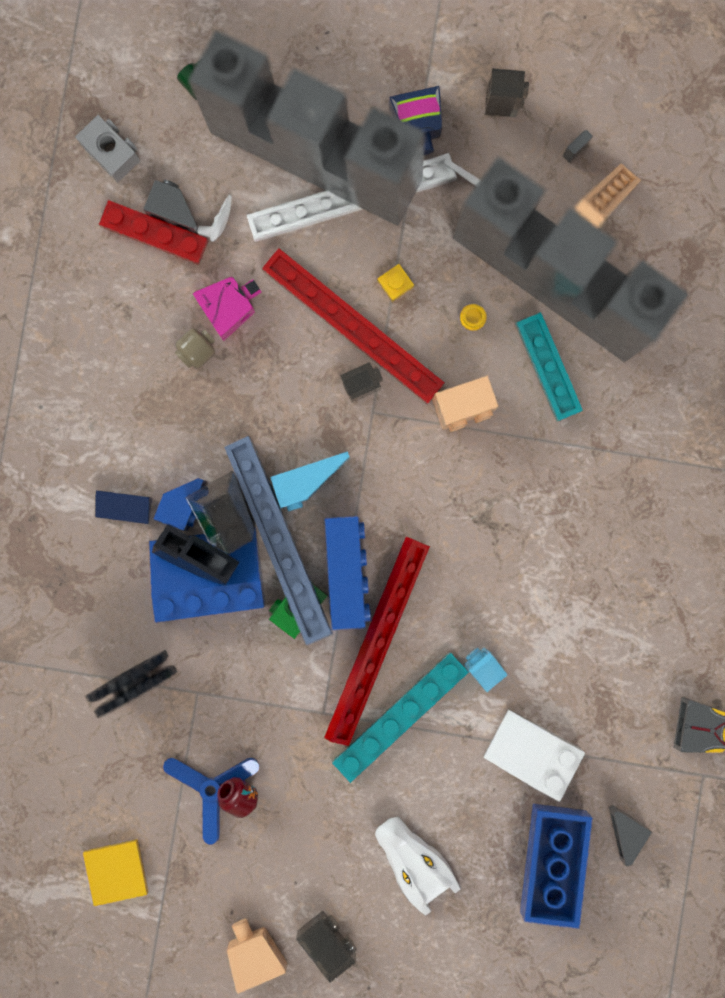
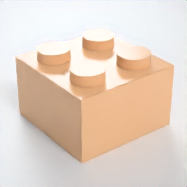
[432,376,498,432]

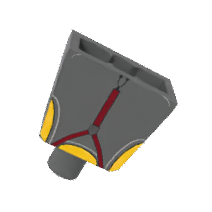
[674,697,725,753]

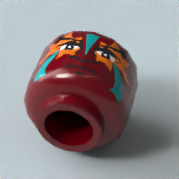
[217,777,258,818]

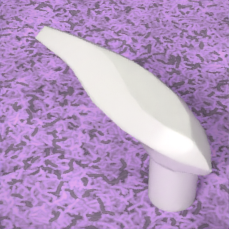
[198,195,232,242]

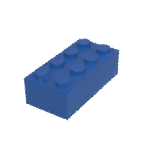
[325,516,370,630]
[520,804,593,929]

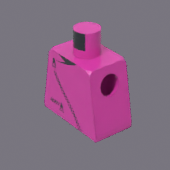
[193,277,262,341]

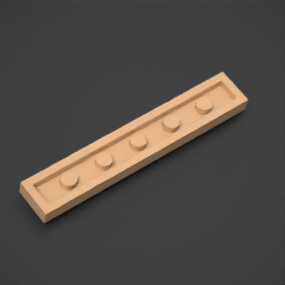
[575,163,641,227]

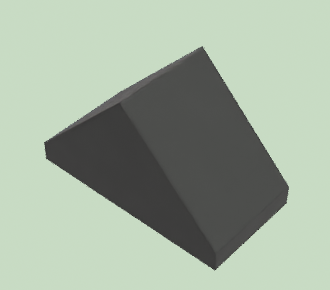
[608,805,652,867]

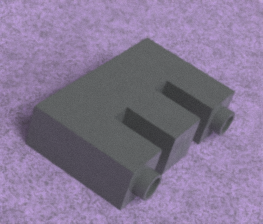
[189,30,425,226]
[453,156,689,362]

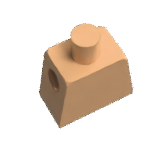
[227,919,287,994]

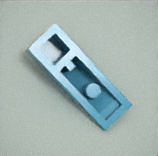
[270,452,350,512]

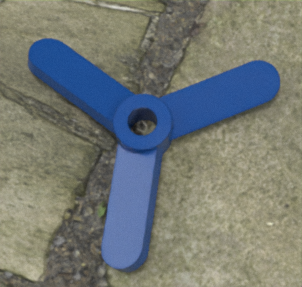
[163,758,259,845]

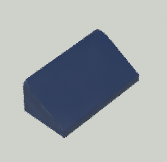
[95,490,152,524]

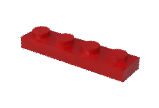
[98,200,208,265]

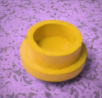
[460,304,487,331]

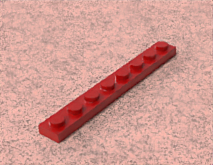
[262,248,445,404]
[324,537,430,746]

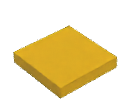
[83,839,149,906]

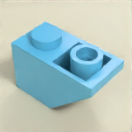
[464,648,508,692]

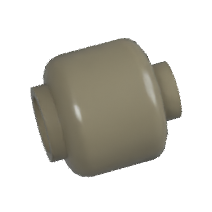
[175,328,215,368]

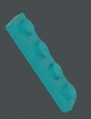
[515,312,583,422]

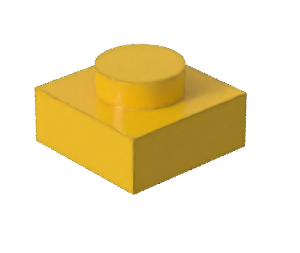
[377,264,414,302]

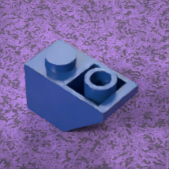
[154,478,208,531]

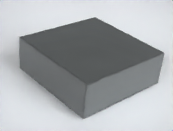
[563,130,593,163]

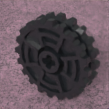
[85,650,178,718]

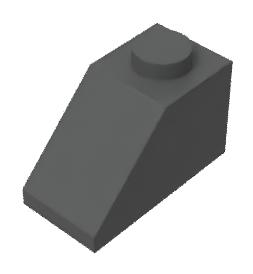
[143,180,198,234]

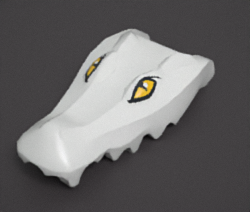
[375,816,462,916]

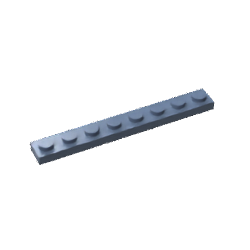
[224,436,333,645]

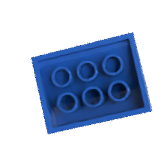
[149,527,266,623]

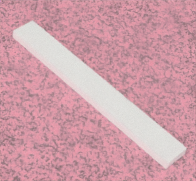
[247,153,457,242]

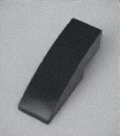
[152,524,240,586]

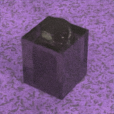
[340,362,383,403]

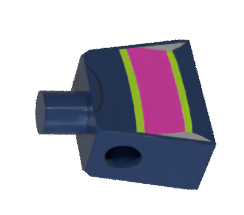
[389,86,442,155]

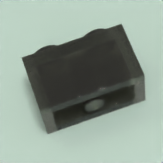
[484,68,529,117]
[296,911,357,983]

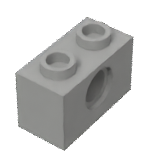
[75,115,140,183]

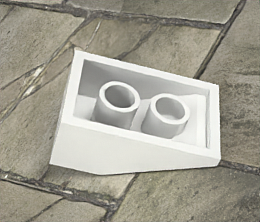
[484,709,585,802]

